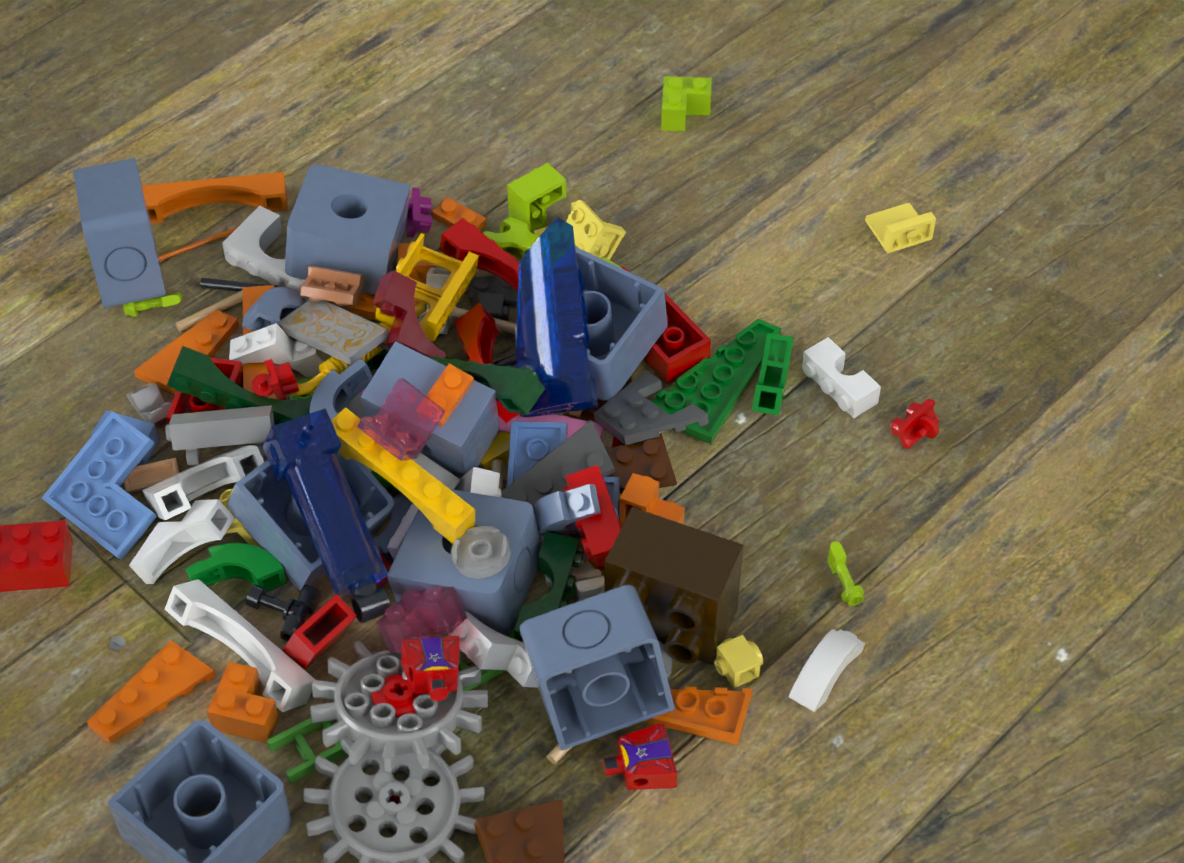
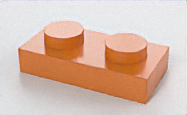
[432,197,487,231]
[418,364,474,427]

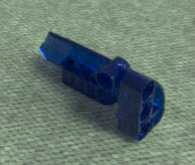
[515,217,598,417]

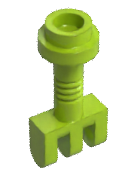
[123,292,183,318]
[827,541,864,606]

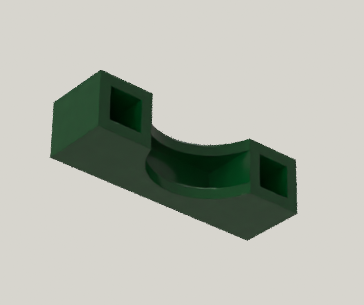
[514,532,583,643]

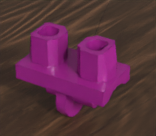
[406,187,433,238]

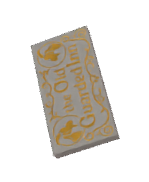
[278,300,389,365]

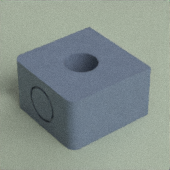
[73,158,166,308]
[285,164,411,295]
[517,246,668,401]
[361,341,500,479]
[227,423,394,592]
[387,489,542,635]
[520,585,675,751]
[107,720,292,863]

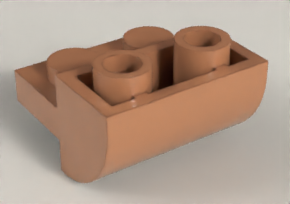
[300,265,364,306]

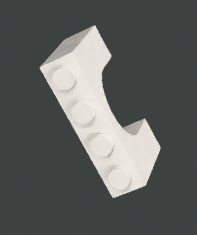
[222,206,309,300]
[142,444,264,520]

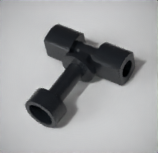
[246,584,321,642]

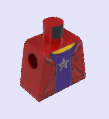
[401,636,460,701]
[603,722,677,790]

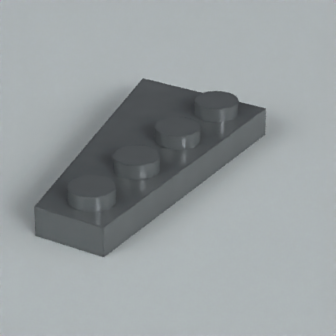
[501,420,616,510]

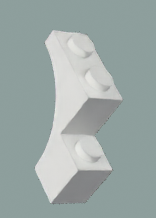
[229,323,332,377]
[129,499,235,584]
[448,611,538,687]

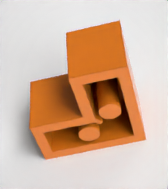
[619,473,685,528]
[207,662,279,743]

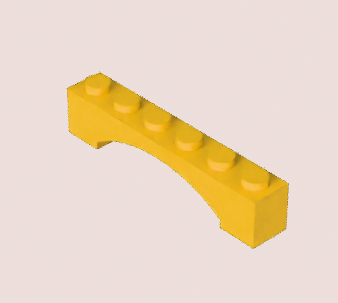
[325,407,476,544]

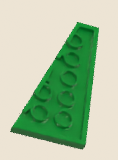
[651,319,781,444]

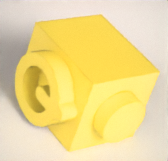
[714,635,763,689]

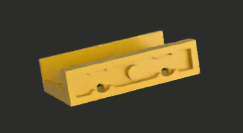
[374,233,479,342]

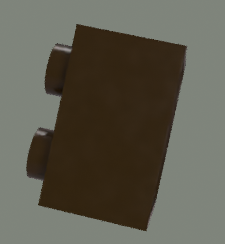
[604,507,744,665]

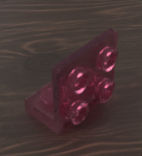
[357,378,445,461]

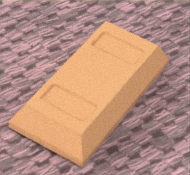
[124,457,179,493]

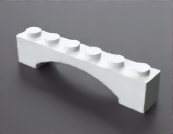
[165,579,316,712]

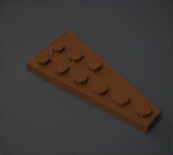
[474,799,564,863]

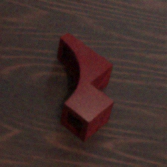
[372,270,446,359]

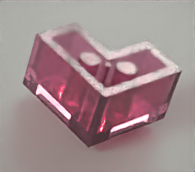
[376,586,467,653]

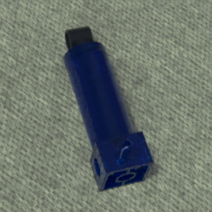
[263,408,391,624]

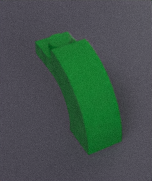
[752,333,794,416]
[185,543,287,593]

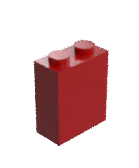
[283,594,357,670]

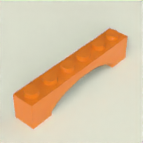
[142,172,288,224]

